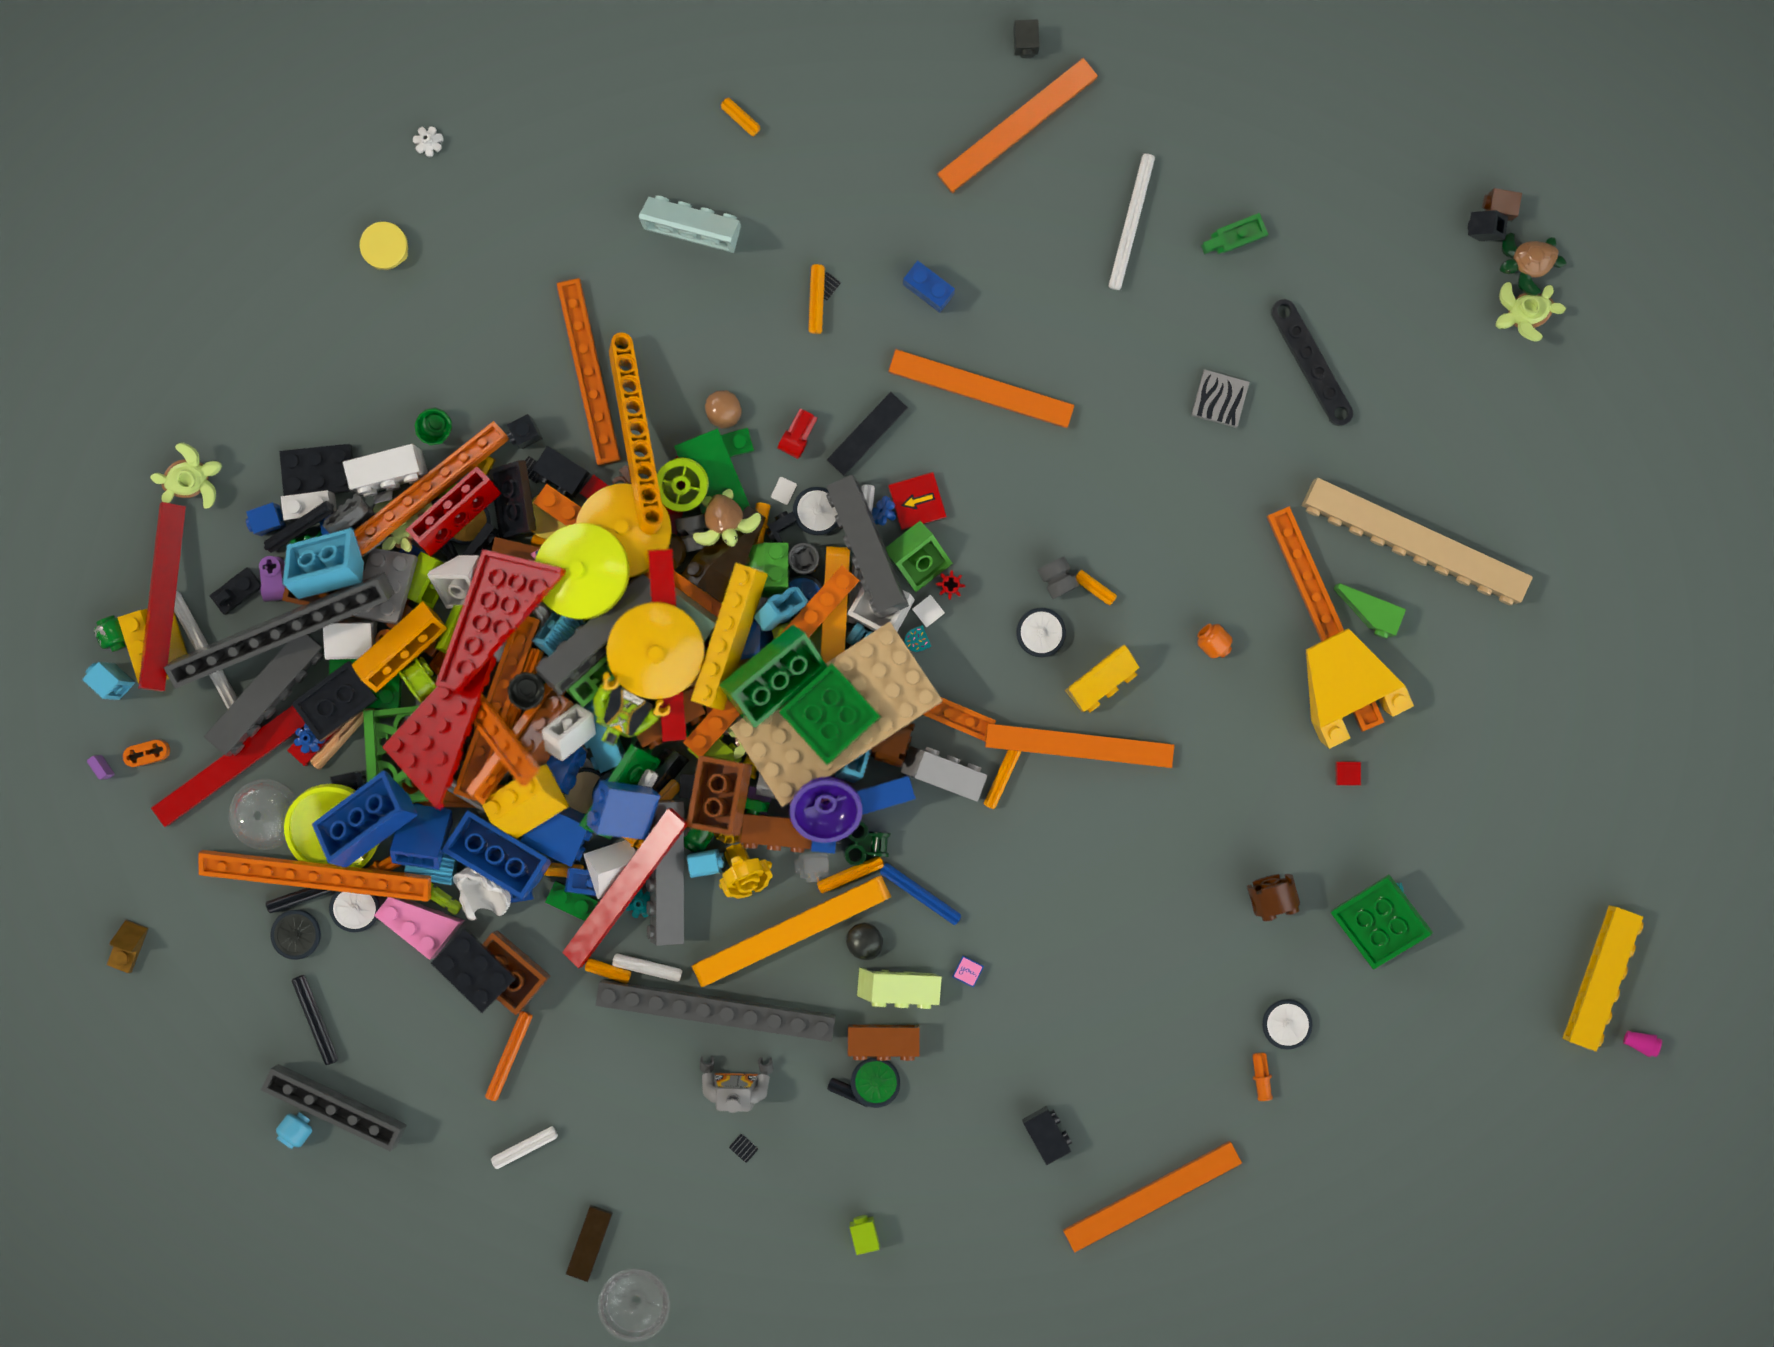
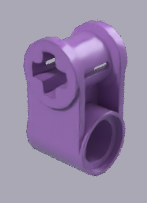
[259,556,285,602]

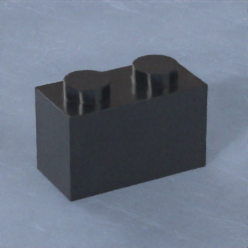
[532,446,590,497]
[1022,1106,1072,1166]

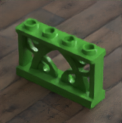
[363,705,429,803]

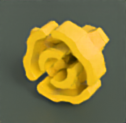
[719,843,773,899]

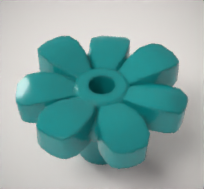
[626,888,650,918]

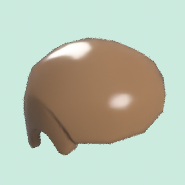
[705,390,742,429]

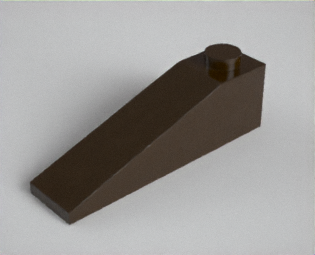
[682,506,766,603]

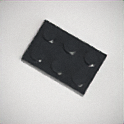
[279,444,354,496]
[489,460,536,539]
[291,661,379,742]
[431,928,517,1013]

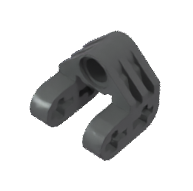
[323,493,388,558]

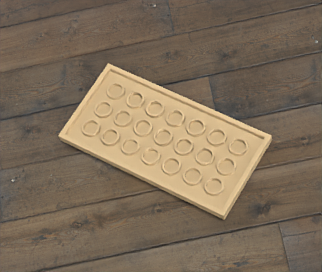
[730,621,943,807]

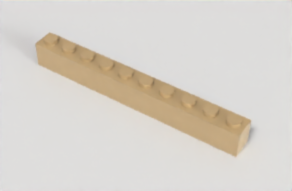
[1301,478,1533,606]

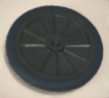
[270,909,321,960]

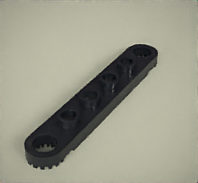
[1271,299,1353,426]

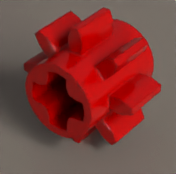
[936,570,965,600]

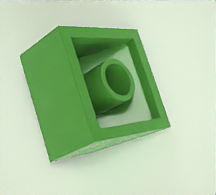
[886,521,953,592]

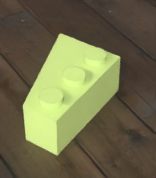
[857,968,942,1009]

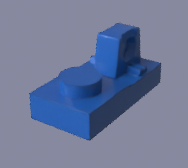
[565,868,597,897]

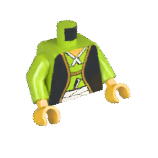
[593,673,670,746]

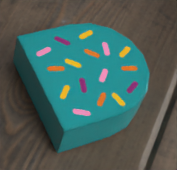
[904,625,932,652]

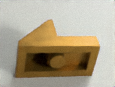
[107,920,149,973]

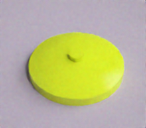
[535,523,630,620]
[284,784,379,868]

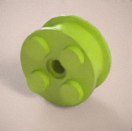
[657,458,709,512]
[399,657,438,704]

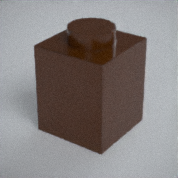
[1482,188,1522,221]

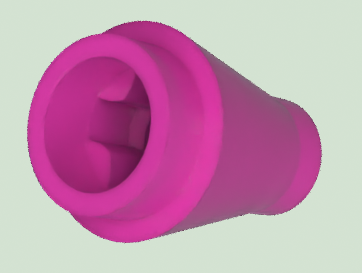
[1623,1030,1662,1058]

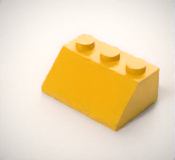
[118,609,188,684]
[1065,645,1140,713]
[481,764,569,839]

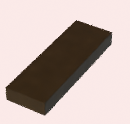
[566,1205,613,1282]

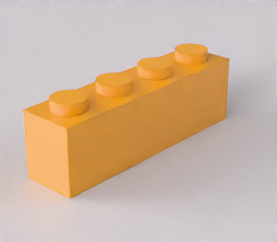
[352,601,447,692]

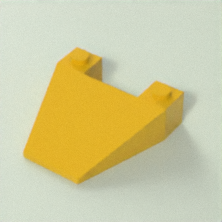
[1306,629,1414,749]

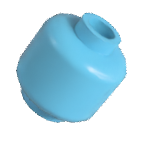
[276,1112,312,1149]

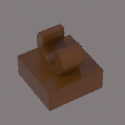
[612,465,632,485]

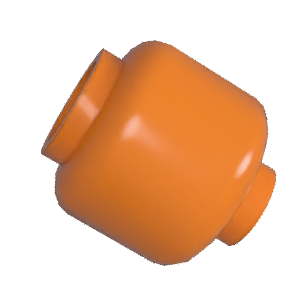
[1197,624,1233,658]

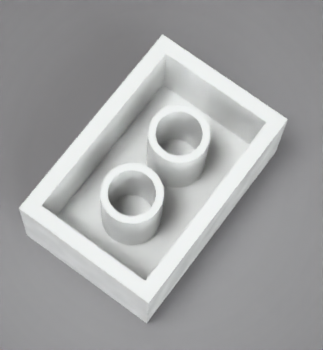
[343,444,428,497]

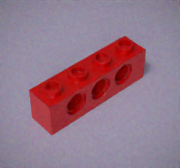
[405,466,502,557]

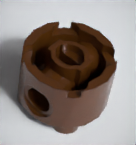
[871,722,915,768]
[1247,874,1300,921]

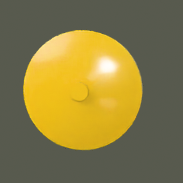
[576,484,672,578]
[607,602,704,699]

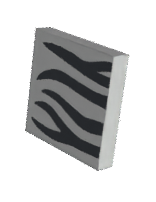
[1191,369,1250,428]

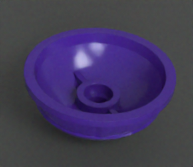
[790,777,862,843]

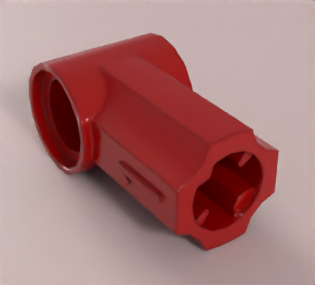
[777,409,818,459]

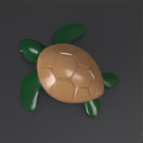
[1500,233,1567,296]

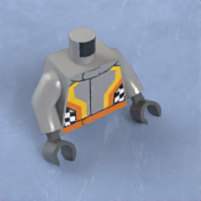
[700,1056,773,1113]

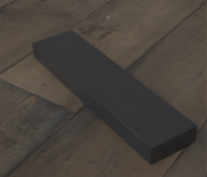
[827,392,908,476]

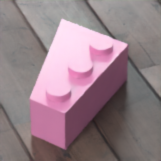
[374,897,465,960]

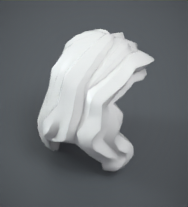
[453,867,511,921]

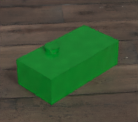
[719,625,828,728]

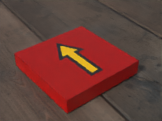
[888,472,947,531]

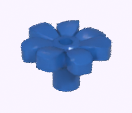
[872,496,897,526]
[294,724,325,753]

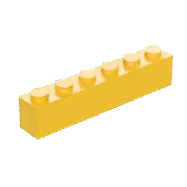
[691,563,768,711]
[1562,905,1643,1052]

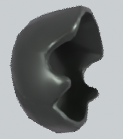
[508,672,545,710]
[846,922,883,960]

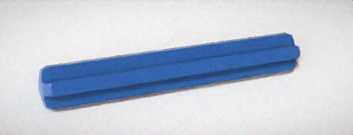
[880,863,961,925]

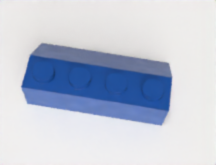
[312,771,418,868]
[441,810,552,900]

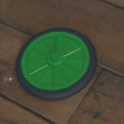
[851,1057,900,1108]

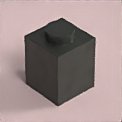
[1013,19,1039,58]

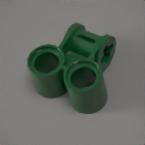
[843,821,891,866]

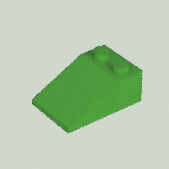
[745,543,789,598]

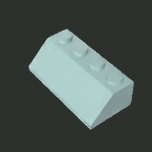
[639,195,741,253]

